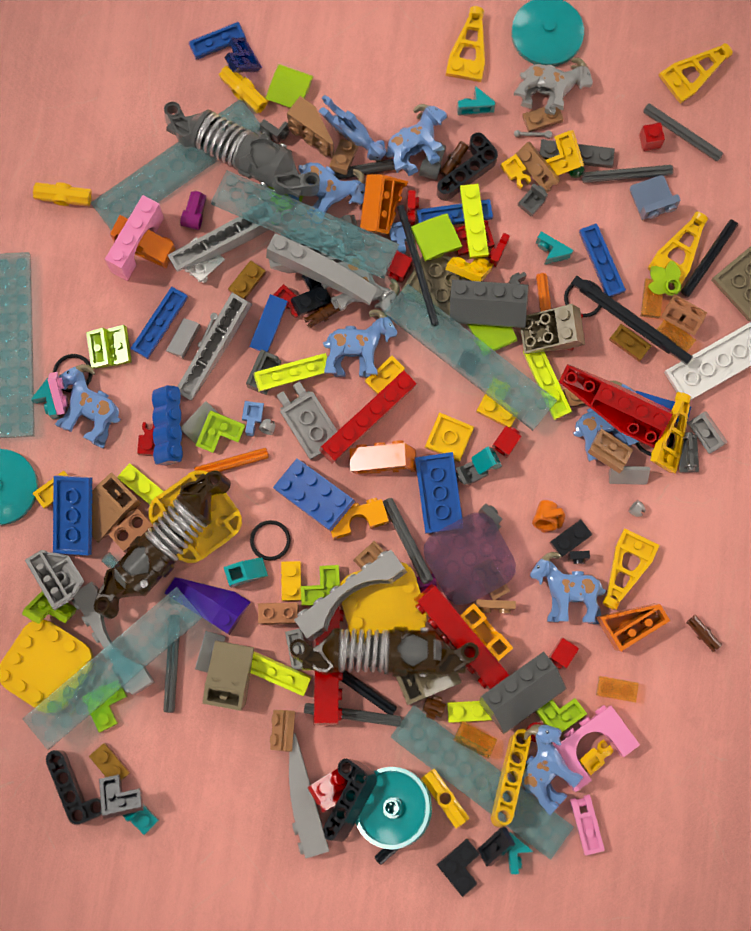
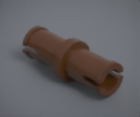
[439,141,469,177]
[304,303,341,329]
[686,615,722,652]

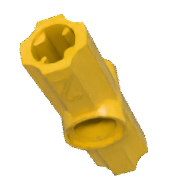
[219,65,268,114]
[33,182,92,206]
[420,768,470,828]

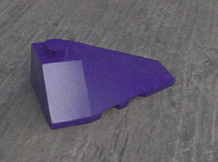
[165,577,251,635]

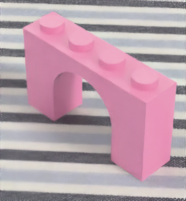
[105,195,164,281]
[552,705,640,792]

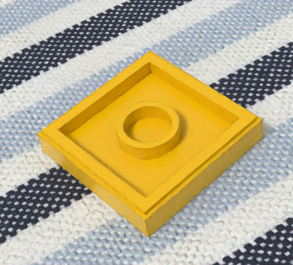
[425,412,474,462]

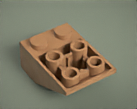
[287,96,334,158]
[92,472,141,543]

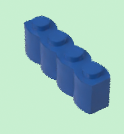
[152,385,183,466]

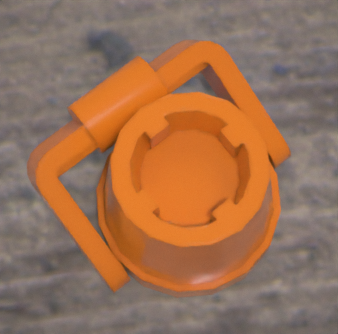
[532,500,566,533]

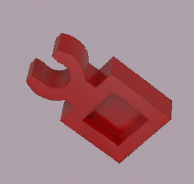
[407,190,419,226]
[488,233,510,268]
[273,284,298,318]
[137,422,155,456]

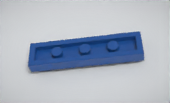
[416,199,493,225]
[579,223,626,297]
[131,286,188,360]

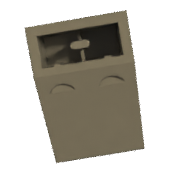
[521,304,585,354]
[202,640,254,711]
[396,673,462,705]

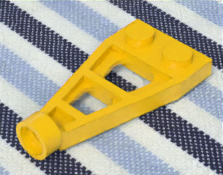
[445,6,485,82]
[659,43,733,104]
[647,212,708,284]
[650,392,691,473]
[602,528,660,610]

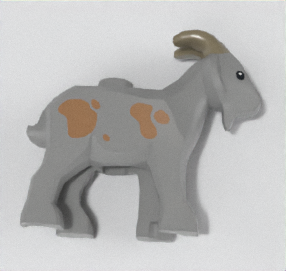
[514,58,593,115]
[321,256,400,313]

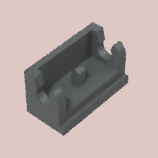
[246,349,281,395]

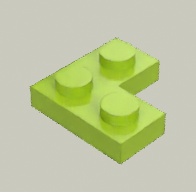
[195,410,245,453]
[301,565,340,606]
[22,591,77,624]
[82,679,127,733]
[536,698,587,733]

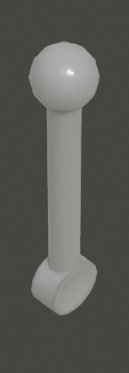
[514,130,552,139]
[198,313,218,348]

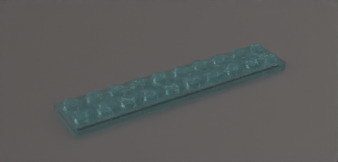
[91,99,261,231]
[211,170,399,279]
[0,252,35,438]
[384,284,557,431]
[23,587,203,750]
[390,705,574,860]

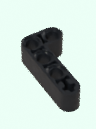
[437,132,498,201]
[46,750,102,825]
[323,758,377,842]

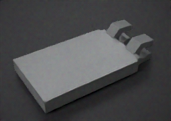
[277,381,337,460]

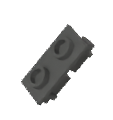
[679,432,699,473]

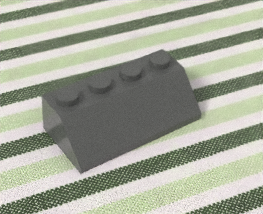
[450,279,529,328]
[480,652,566,734]

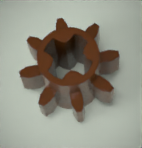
[422,695,446,720]

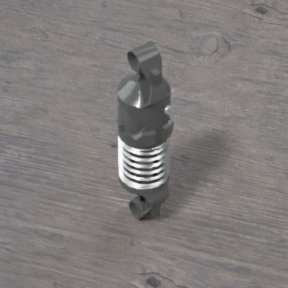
[164,102,320,198]

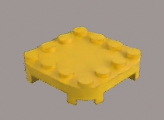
[149,470,242,563]
[340,562,427,643]
[0,619,94,713]

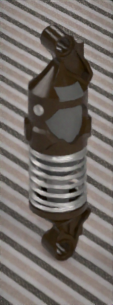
[94,470,231,619]
[289,627,479,678]

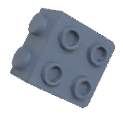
[629,175,681,220]

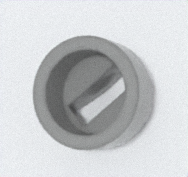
[259,419,275,435]
[628,500,646,517]

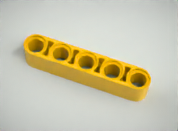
[491,729,531,828]

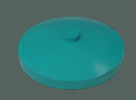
[511,0,584,67]
[0,449,38,526]
[354,767,432,849]

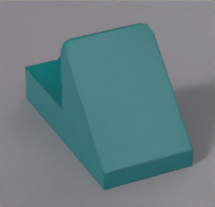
[457,86,495,115]
[535,231,573,265]
[31,378,60,419]
[471,446,502,474]
[123,804,159,835]
[507,832,533,875]

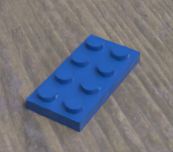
[415,452,464,534]
[273,458,355,532]
[53,475,93,556]

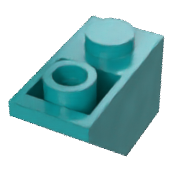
[223,557,268,588]

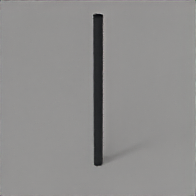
[397,205,439,327]

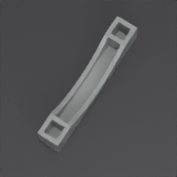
[294,550,407,642]
[72,582,155,695]

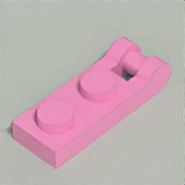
[570,795,605,856]

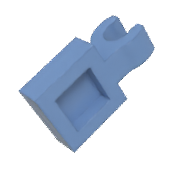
[389,222,407,255]
[242,401,264,437]

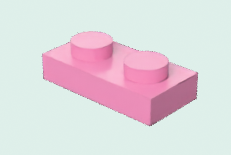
[48,372,68,415]

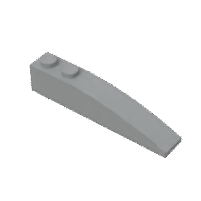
[168,202,277,272]
[266,233,378,305]
[177,293,252,401]
[289,733,329,858]

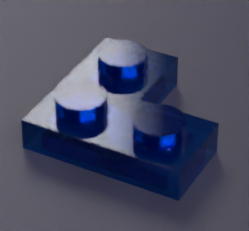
[224,38,262,73]

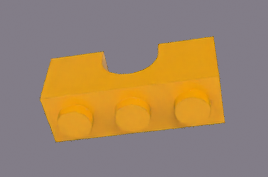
[331,498,389,540]
[460,603,513,661]

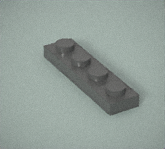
[540,139,615,168]

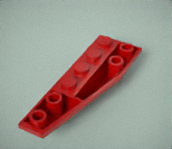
[558,364,673,448]

